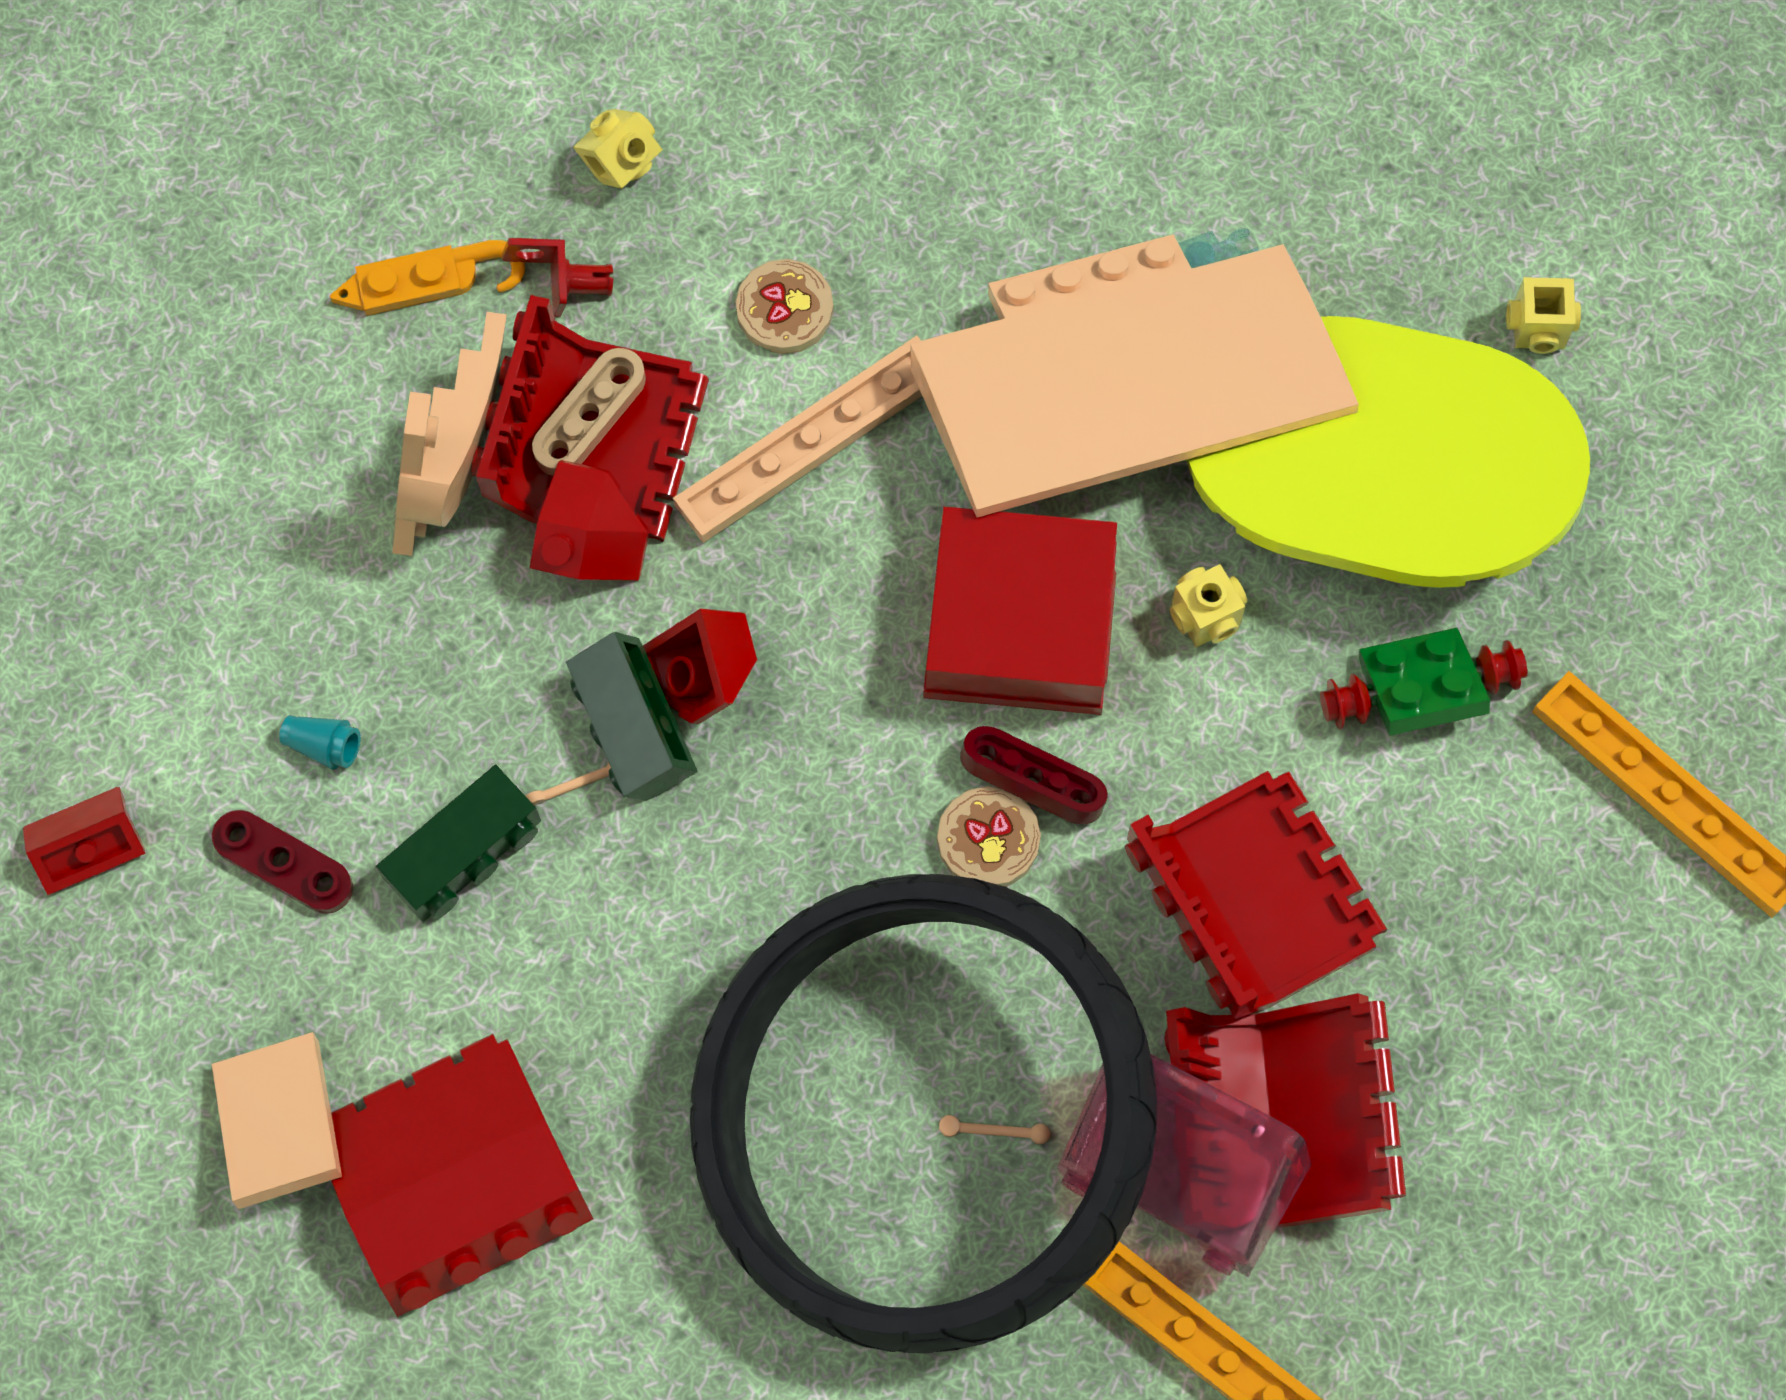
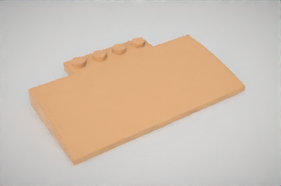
[910,234,1359,518]

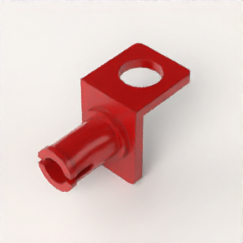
[502,238,614,318]

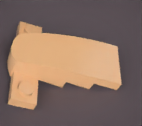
[392,312,507,556]

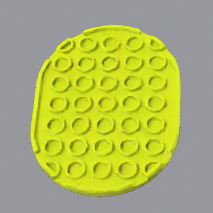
[1185,316,1590,588]

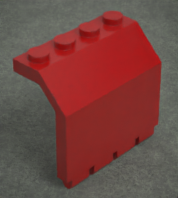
[471,295,709,542]
[1125,771,1388,1019]
[1164,993,1406,1230]
[331,1034,594,1317]

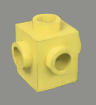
[573,109,662,188]
[1506,277,1581,354]
[1170,564,1247,648]

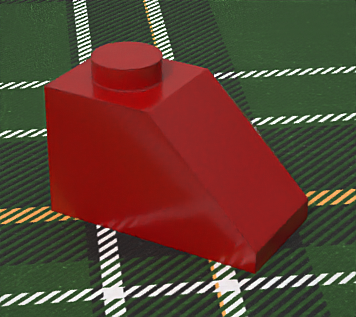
[529,460,649,581]
[643,608,757,724]

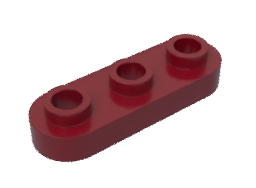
[960,726,1108,825]
[212,810,353,914]

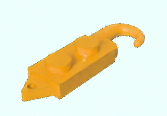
[330,240,525,316]

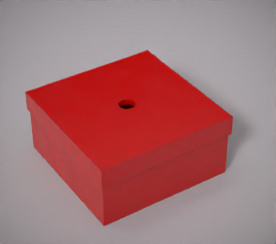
[923,506,1118,715]

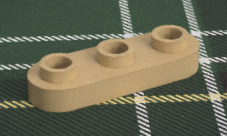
[532,348,646,476]

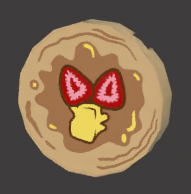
[735,259,834,354]
[937,786,1041,887]

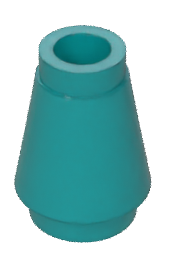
[279,715,361,770]

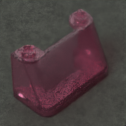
[1057,1054,1311,1277]

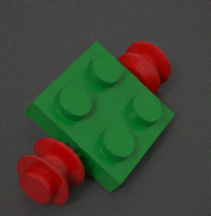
[1320,628,1528,736]

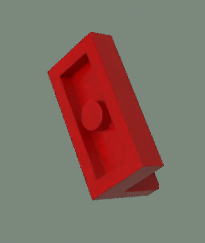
[23,787,146,895]

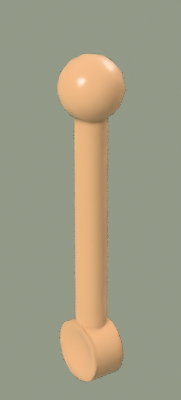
[525,762,611,805]
[939,1115,1051,1144]

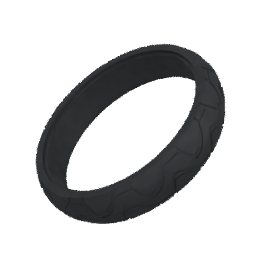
[690,874,1157,1354]

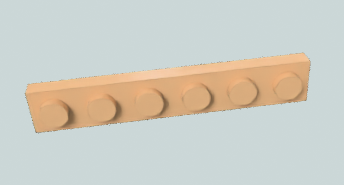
[673,335,922,543]

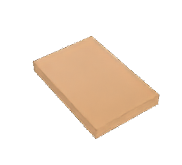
[212,1032,342,1209]

